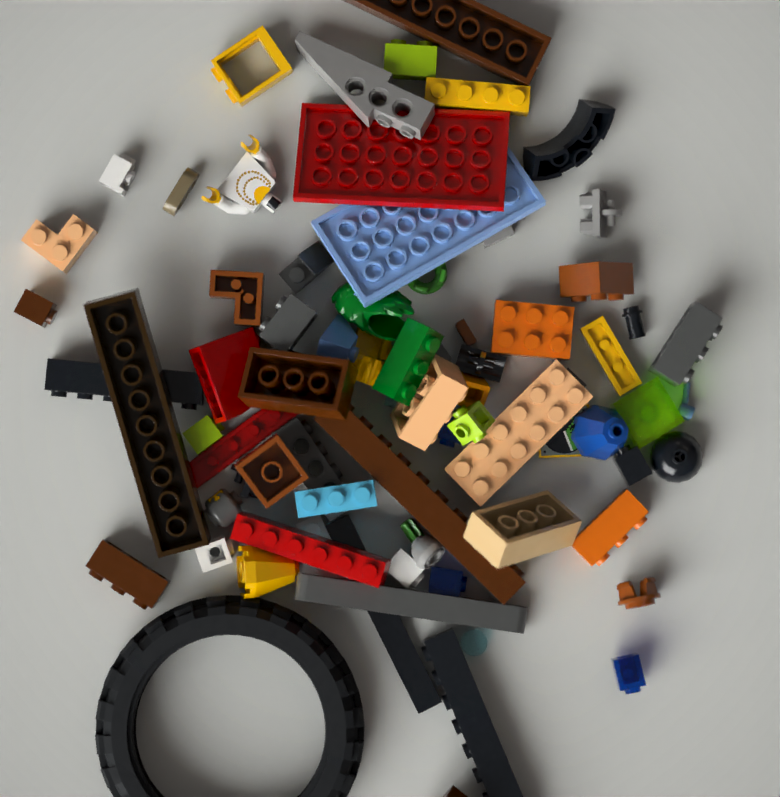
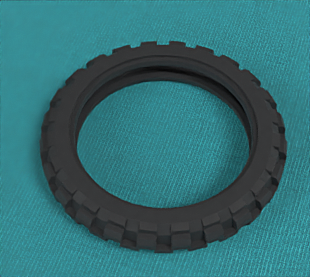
[95,595,364,797]

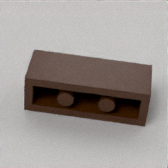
[86,539,171,610]

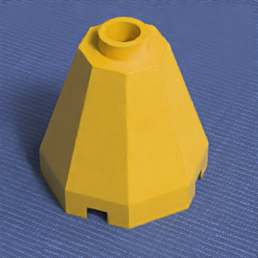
[236,545,299,599]

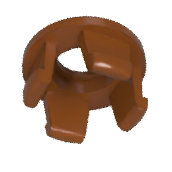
[617,577,661,610]

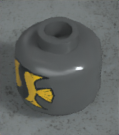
[204,489,243,527]

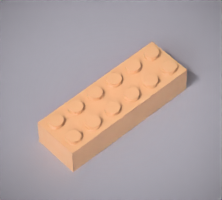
[444,359,594,508]

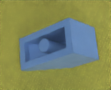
[316,314,359,363]

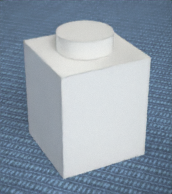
[388,548,425,588]

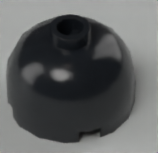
[650,431,703,483]

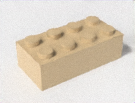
[463,490,582,569]

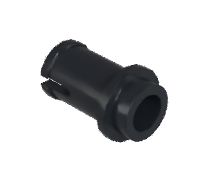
[622,305,646,340]

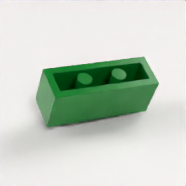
[372,318,444,407]

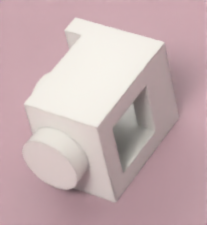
[99,153,136,196]
[195,535,235,573]

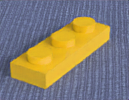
[580,316,642,397]

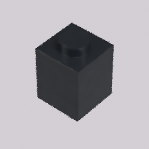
[612,444,652,486]

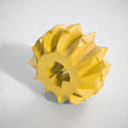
[352,353,385,386]

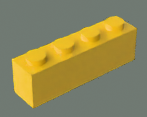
[424,77,531,117]

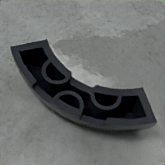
[523,99,616,181]

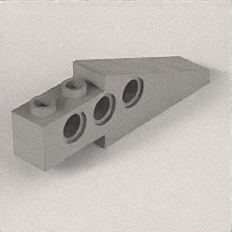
[295,31,435,140]

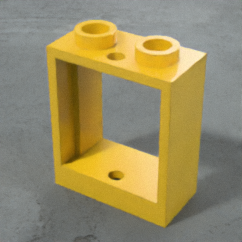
[210,25,293,107]

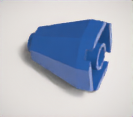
[571,405,629,461]

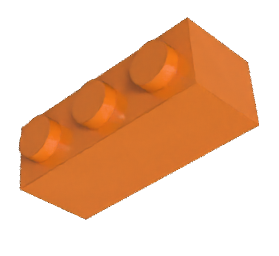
[572,489,649,566]

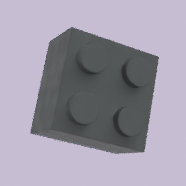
[259,294,318,352]

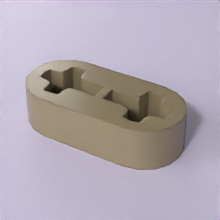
[163,167,199,216]

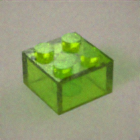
[610,376,685,449]

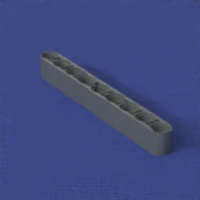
[294,573,528,634]

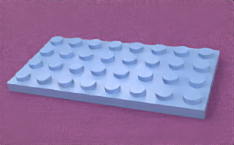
[311,147,546,308]

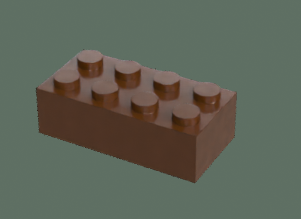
[238,347,358,420]

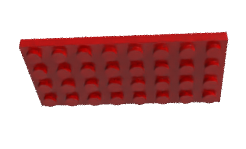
[293,103,510,212]

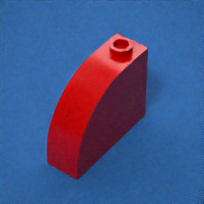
[188,327,260,424]

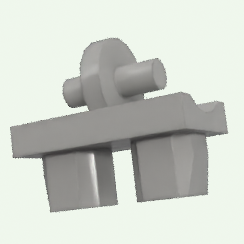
[580,189,622,238]

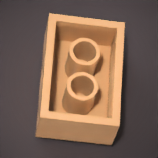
[390,354,468,451]

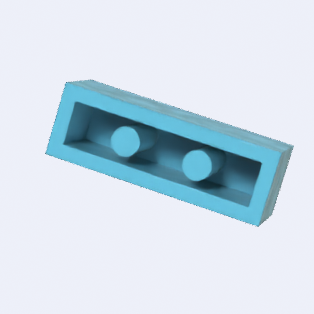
[294,480,377,518]

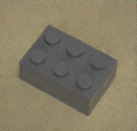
[648,301,723,387]

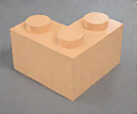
[21,214,98,274]

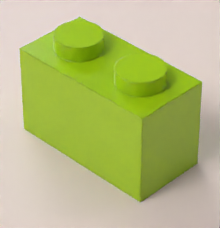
[384,39,437,81]

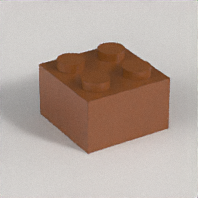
[234,433,309,509]

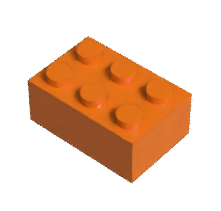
[490,300,575,361]

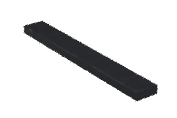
[325,514,442,714]

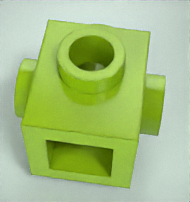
[447,400,495,445]

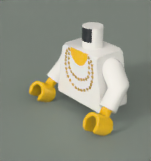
[201,135,283,215]

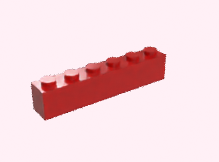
[230,511,392,588]

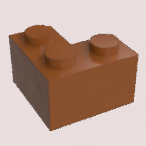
[559,261,634,303]
[209,270,265,327]

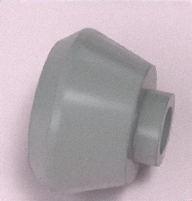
[411,535,445,569]

